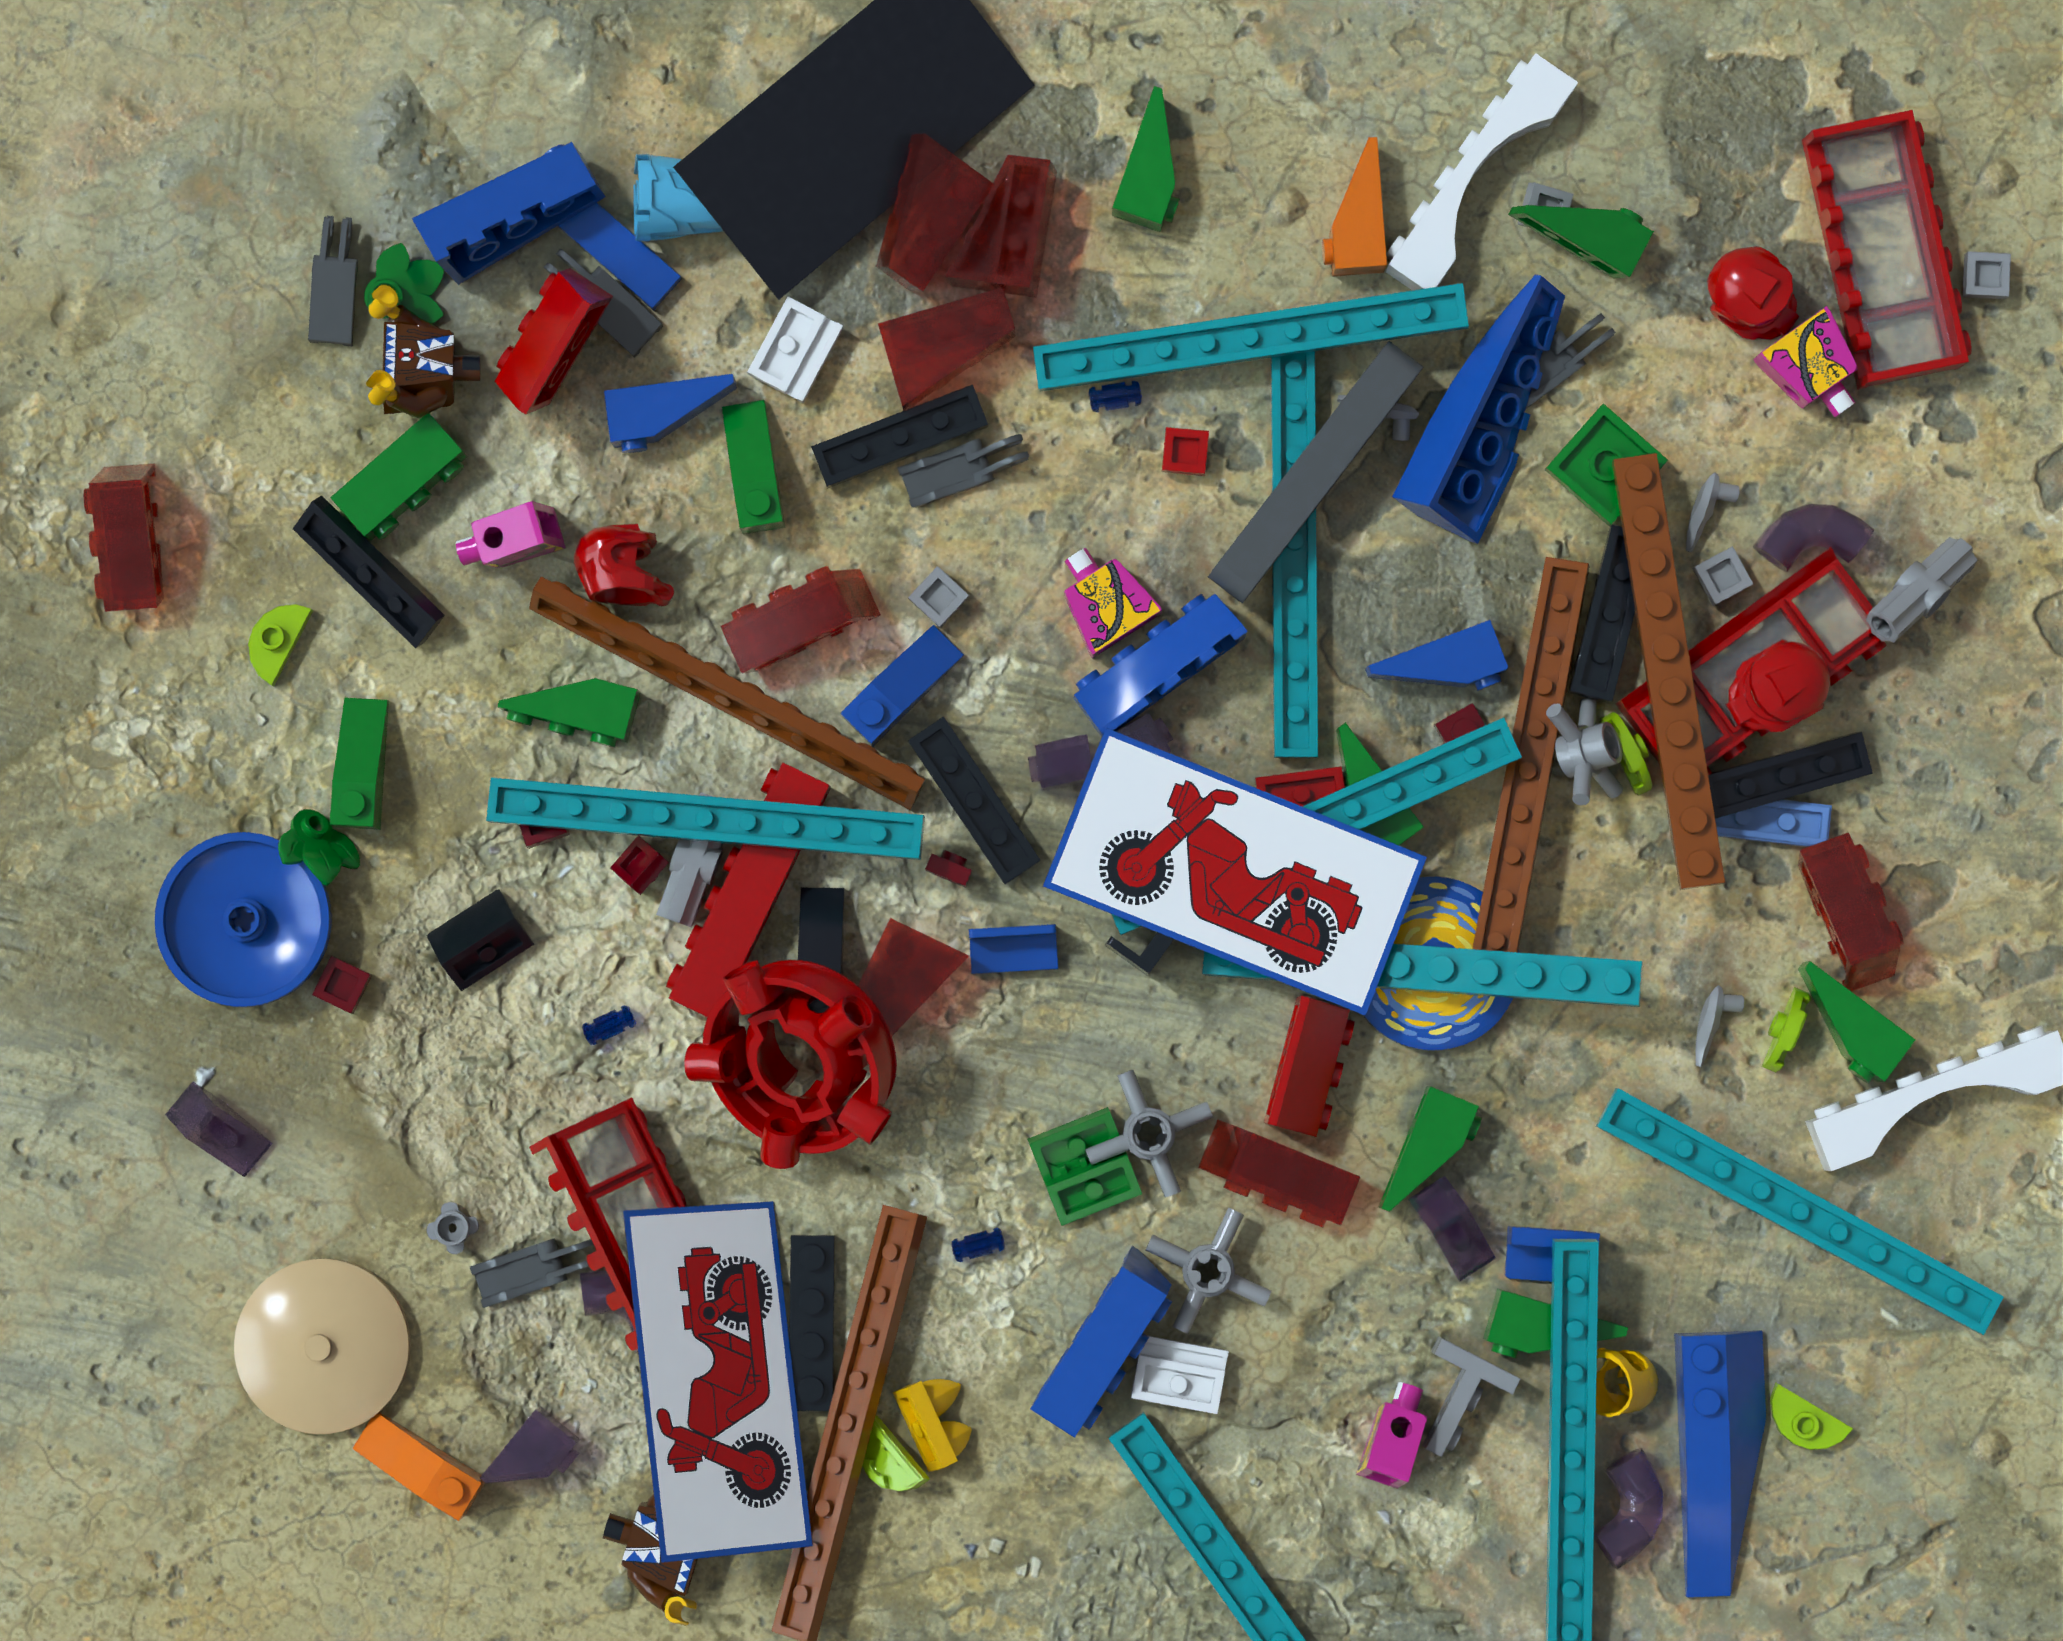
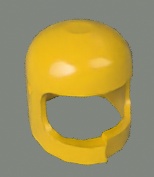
[1596,1348,1659,1417]

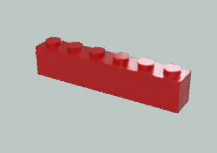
[666,762,831,1017]

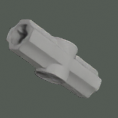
[1866,537,1978,643]
[656,792,723,927]

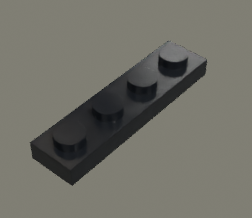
[811,384,988,489]
[293,495,445,649]
[1568,524,1635,704]
[908,716,1041,885]
[1708,732,1873,819]
[790,1235,835,1411]

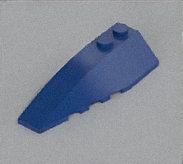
[1392,274,1565,544]
[1674,1330,1766,1597]

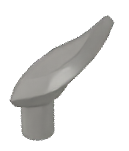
[1337,395,1419,441]
[1686,472,1739,552]
[1695,985,1744,1067]

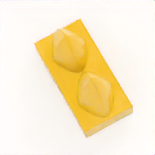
[892,1379,972,1472]

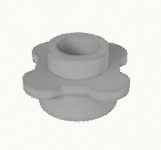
[426,1202,479,1254]

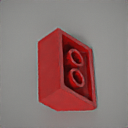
[494,268,613,415]
[1264,996,1355,1137]

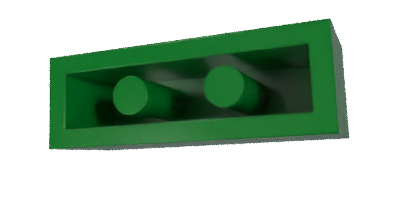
[330,413,468,542]

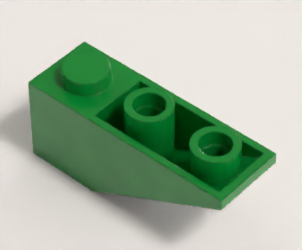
[497,678,641,748]

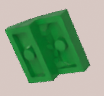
[1027,1107,1142,1226]

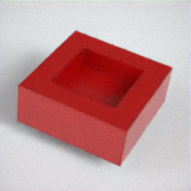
[1162,427,1209,476]

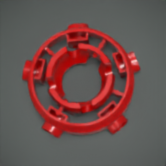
[684,960,897,1169]

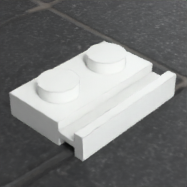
[747,297,843,403]
[1131,1336,1229,1414]

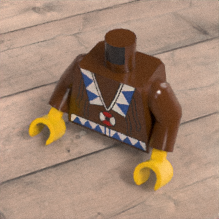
[366,285,481,418]
[603,1494,698,1626]

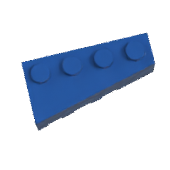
[412,142,606,285]

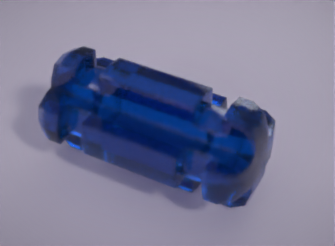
[1089,380,1142,412]
[582,1005,636,1045]
[951,1228,1005,1262]

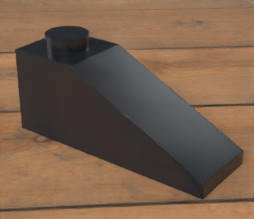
[798,887,845,1013]

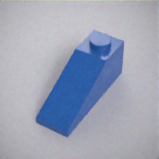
[604,374,737,453]
[1365,620,1509,691]
[840,625,964,747]

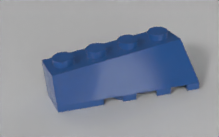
[1073,594,1248,737]
[1030,1246,1172,1438]

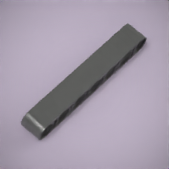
[1208,341,1424,603]

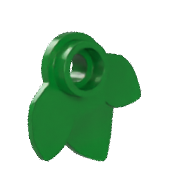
[364,243,444,323]
[278,809,360,886]

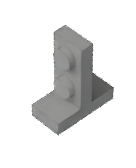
[1422,1336,1520,1457]

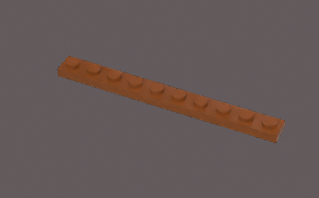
[1612,453,1725,890]
[1472,557,1590,952]
[529,577,925,810]
[771,1205,928,1641]

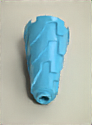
[633,154,723,242]

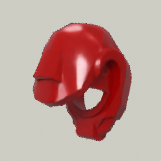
[1707,246,1799,340]
[574,524,674,606]
[1725,639,1830,732]

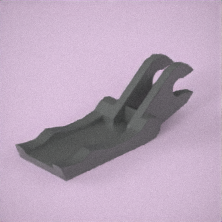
[308,215,358,347]
[544,249,663,358]
[1526,313,1616,409]
[897,434,1029,508]
[470,1238,594,1308]

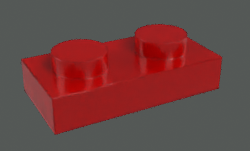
[1255,766,1345,807]

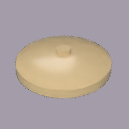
[234,1258,411,1434]

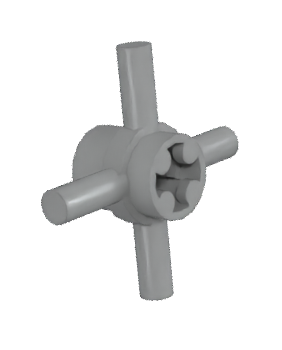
[1546,698,1623,805]
[1085,1070,1213,1198]
[1146,1207,1271,1334]

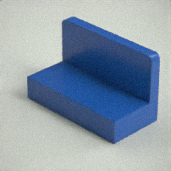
[969,924,1058,974]
[1505,1226,1600,1282]

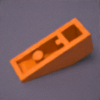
[1322,137,1387,277]
[352,1412,488,1521]

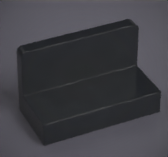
[427,889,535,991]
[1105,932,1174,976]

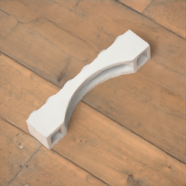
[1386,53,1578,291]
[1805,1026,2063,1171]

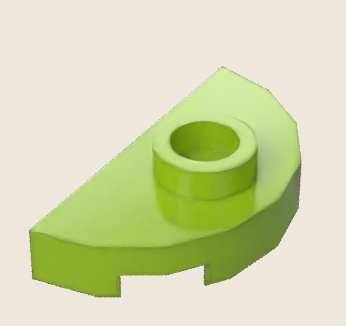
[248,604,314,687]
[1599,712,1652,796]
[1762,987,1811,1073]
[1770,1383,1853,1450]
[862,1416,930,1491]

